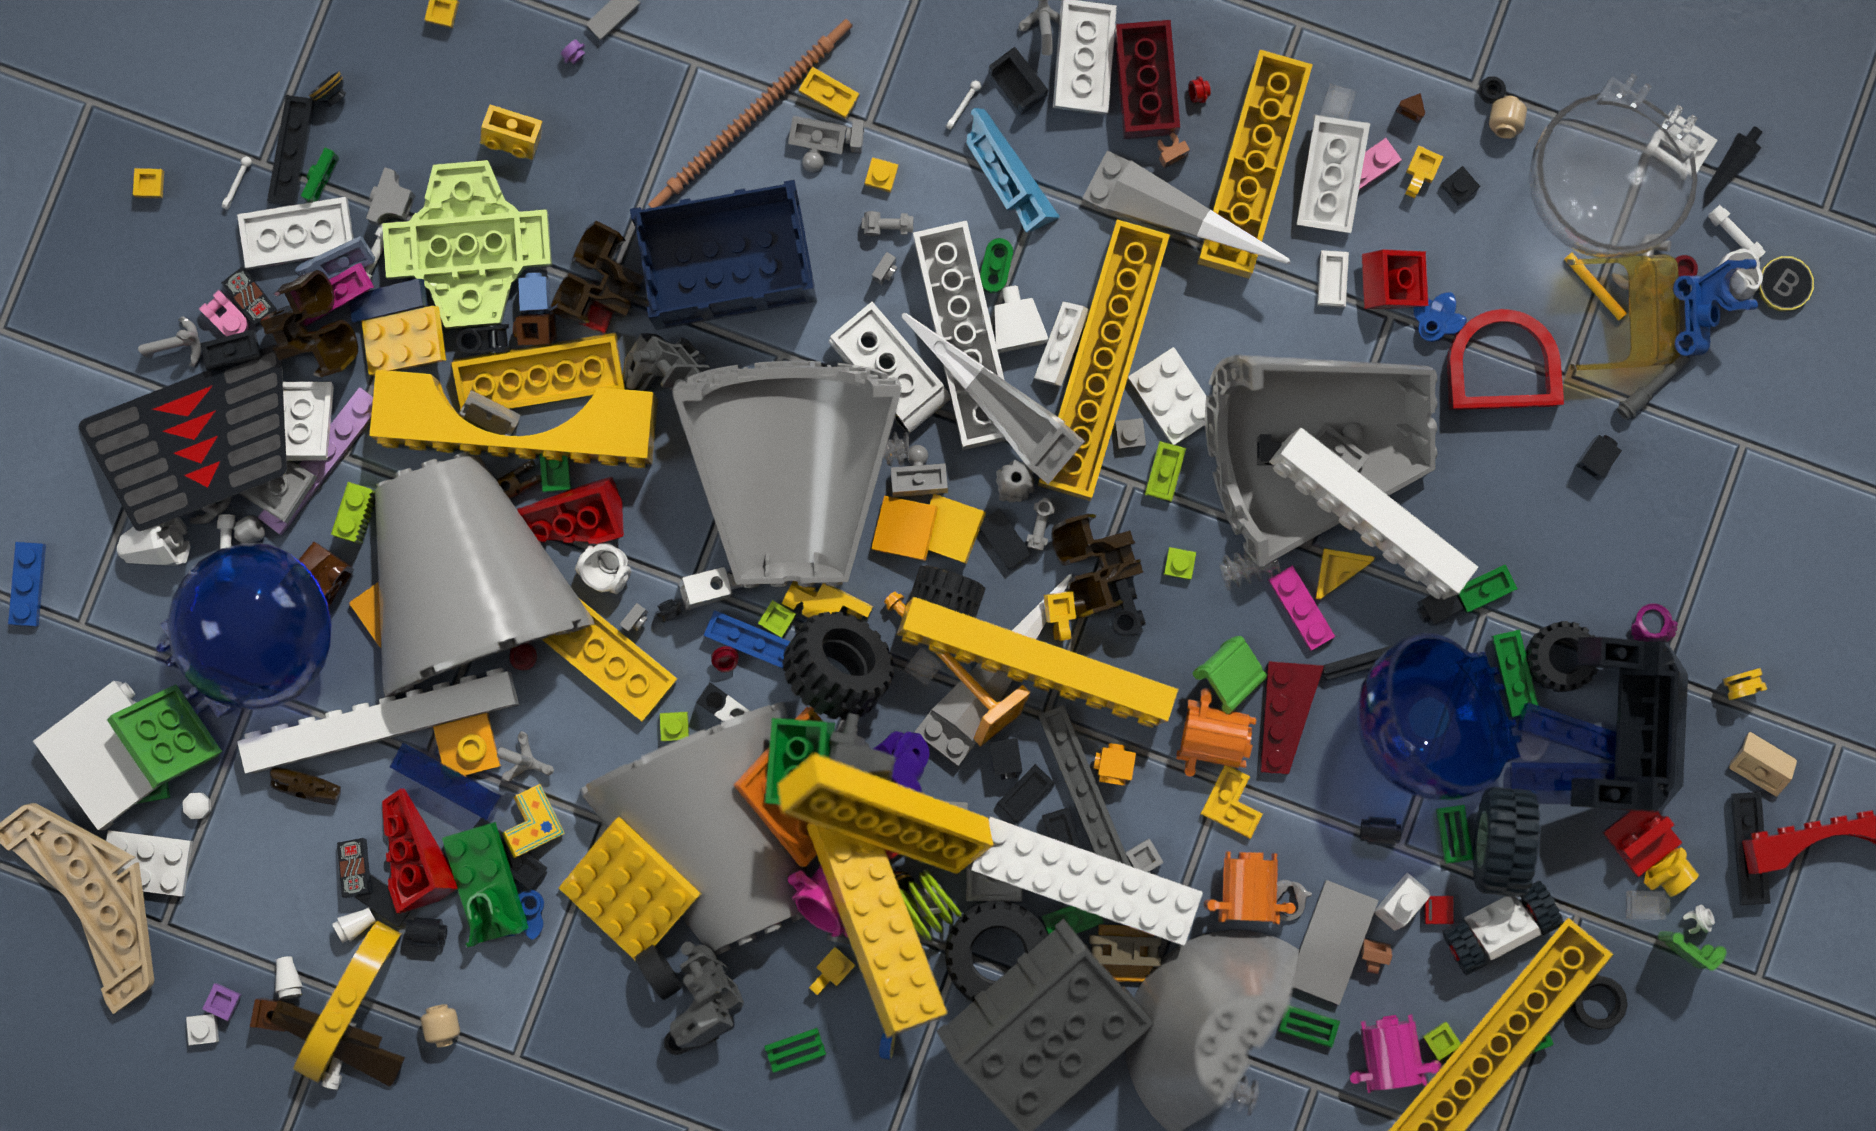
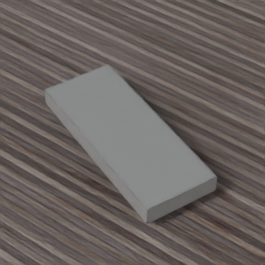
[586,0,640,40]

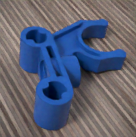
[1673,259,1758,356]

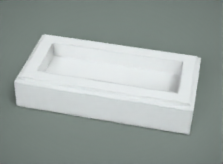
[1317,250,1349,308]

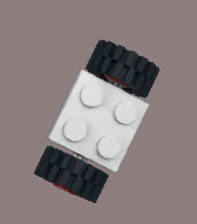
[1442,881,1564,976]

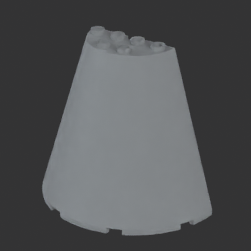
[1205,355,1437,566]
[673,361,901,588]
[375,452,595,697]
[580,702,808,955]
[1125,930,1299,1131]

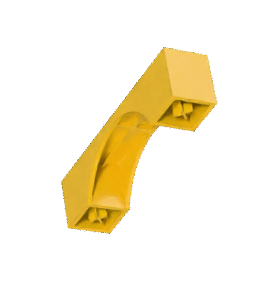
[369,370,658,468]

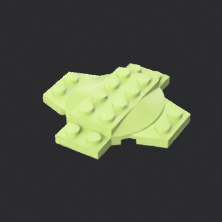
[382,160,552,329]

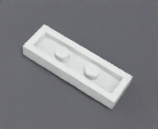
[1034,302,1090,386]

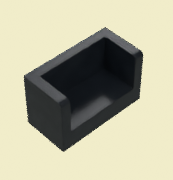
[989,47,1048,115]

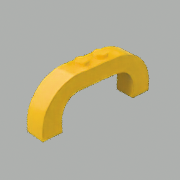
[293,921,402,1083]

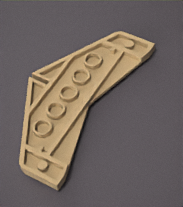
[0,803,154,1014]

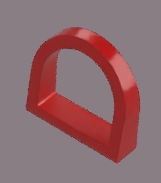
[1447,309,1564,410]

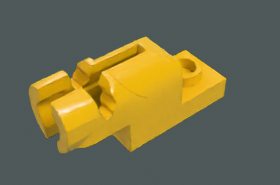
[782,581,874,619]

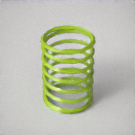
[899,869,961,941]

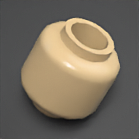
[1489,96,1527,139]
[421,1004,460,1047]

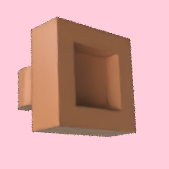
[1157,133,1190,168]
[1361,939,1392,974]

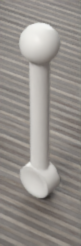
[946,81,981,130]
[222,157,252,210]

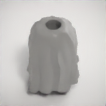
[996,459,1035,502]

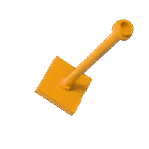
[884,591,1030,747]

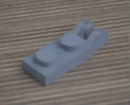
[295,236,375,280]

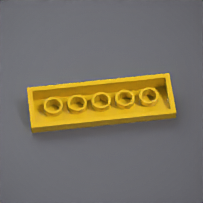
[451,332,625,410]

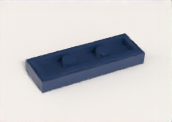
[349,278,428,323]

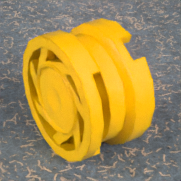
[1722,668,1767,700]

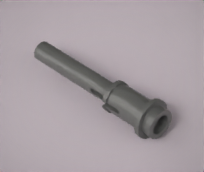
[1617,355,1690,420]

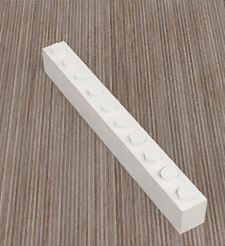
[237,668,519,774]

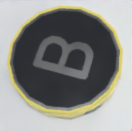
[1759,256,1814,311]

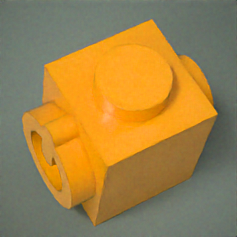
[1093,743,1136,786]

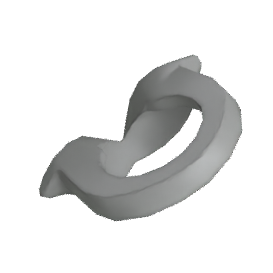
[1277,880,1312,921]

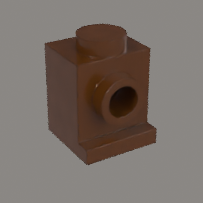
[513,313,557,345]
[250,998,294,1032]

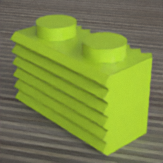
[331,482,375,544]

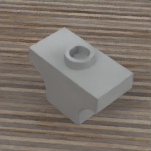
[366,167,415,227]

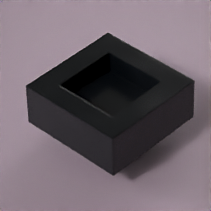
[1441,166,1480,205]

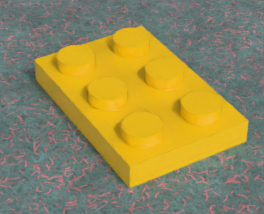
[362,305,446,376]

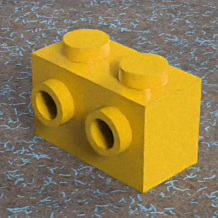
[480,105,542,160]

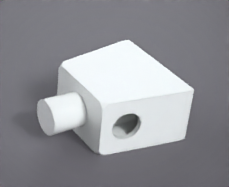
[994,286,1048,353]
[678,567,743,611]
[1374,872,1430,931]

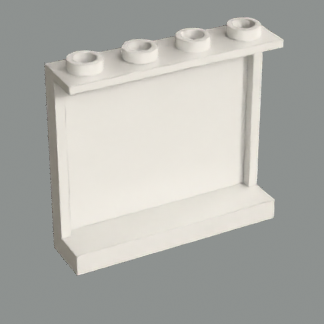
[33,681,161,830]

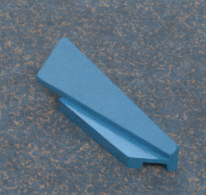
[966,108,1059,233]

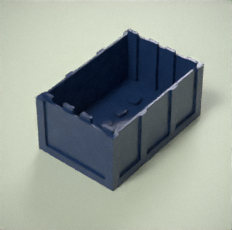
[630,180,817,330]

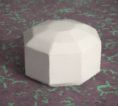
[183,793,211,819]

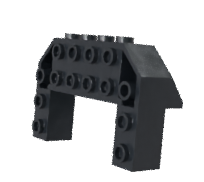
[1570,637,1688,812]

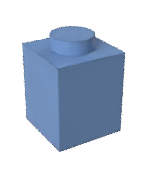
[518,273,551,314]

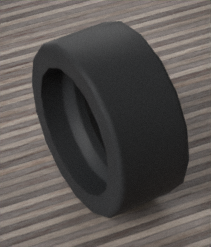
[635,945,682,1000]
[1571,975,1628,1030]

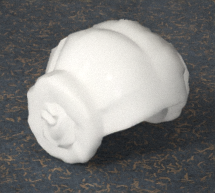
[1717,249,1763,300]
[575,543,631,594]

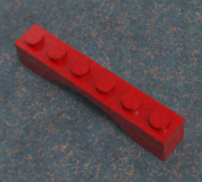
[1742,810,1876,874]

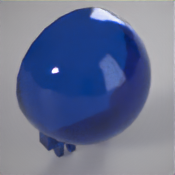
[156,543,331,718]
[1356,633,1523,800]

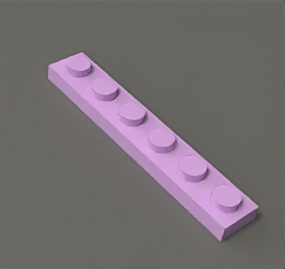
[258,387,373,535]

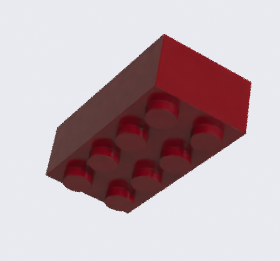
[1114,20,1180,139]

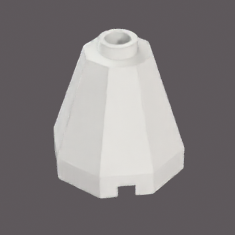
[117,517,190,566]

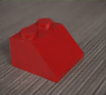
[1362,249,1428,309]

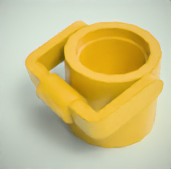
[1644,847,1699,897]

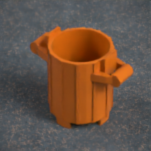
[1176,688,1256,777]
[1204,851,1296,924]

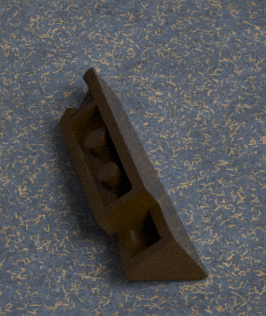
[271,1000,405,1086]

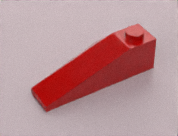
[517,476,624,544]
[382,788,458,913]

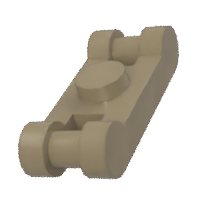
[1089,935,1162,966]

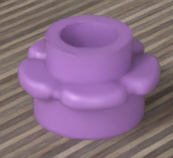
[560,39,586,64]

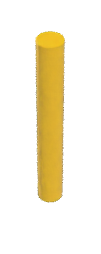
[1564,253,1627,321]

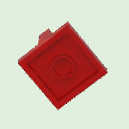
[1602,811,1682,877]

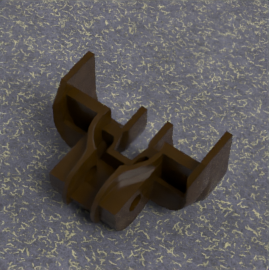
[549,220,644,324]
[260,270,358,377]
[1051,513,1143,618]

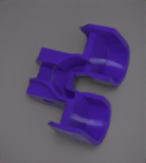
[873,731,929,793]

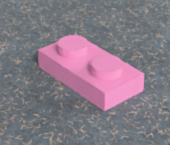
[1359,138,1402,190]

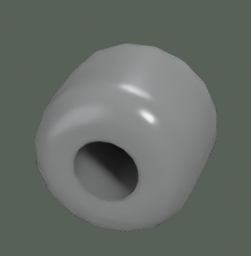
[234,515,265,546]

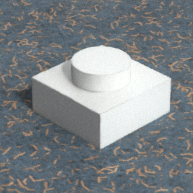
[186,1014,219,1045]

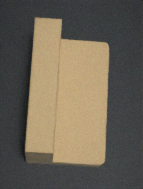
[1729,732,1797,797]

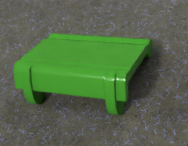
[1193,636,1267,714]
[1658,931,1726,971]

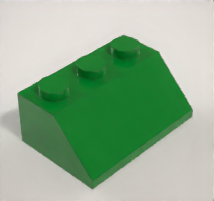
[765,718,835,804]

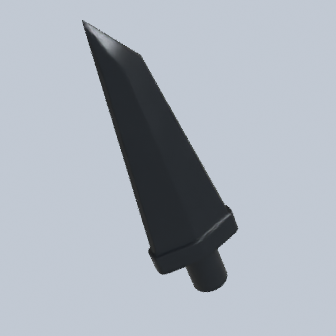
[1704,126,1763,208]

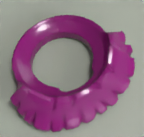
[1631,603,1678,642]

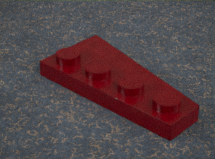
[1260,661,1324,774]

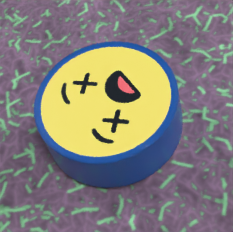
[879,1032,895,1060]

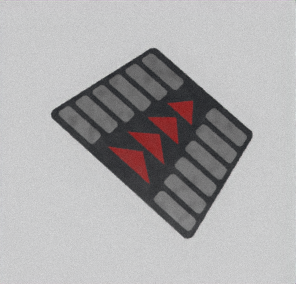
[79,345,287,531]

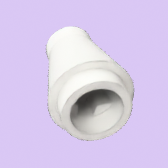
[332,907,376,943]
[275,957,303,999]

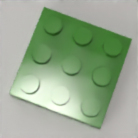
[107,684,222,789]

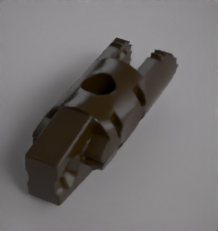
[496,459,542,500]
[270,767,341,805]

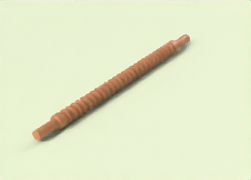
[648,19,853,208]

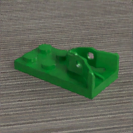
[442,822,529,948]

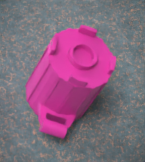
[788,866,849,938]
[1350,1014,1441,1093]

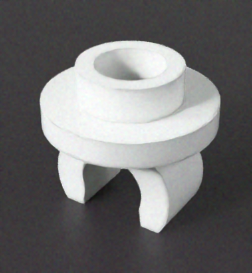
[1683,905,1715,934]

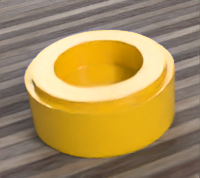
[458,734,487,762]

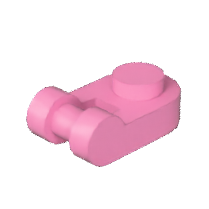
[199,290,249,336]

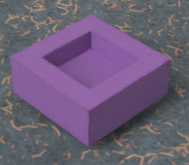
[203,983,242,1021]

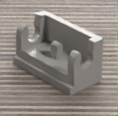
[459,390,521,436]

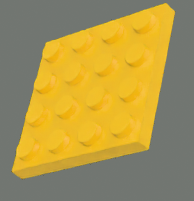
[558,817,701,960]

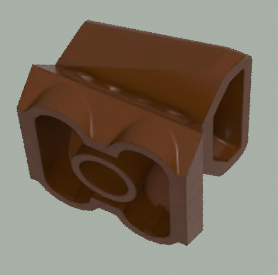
[278,541,355,614]

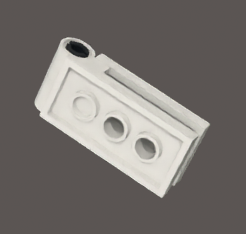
[828,302,951,434]

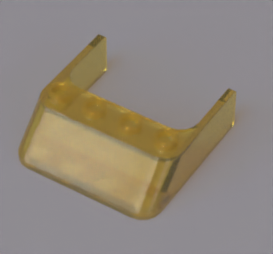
[1567,254,1680,371]

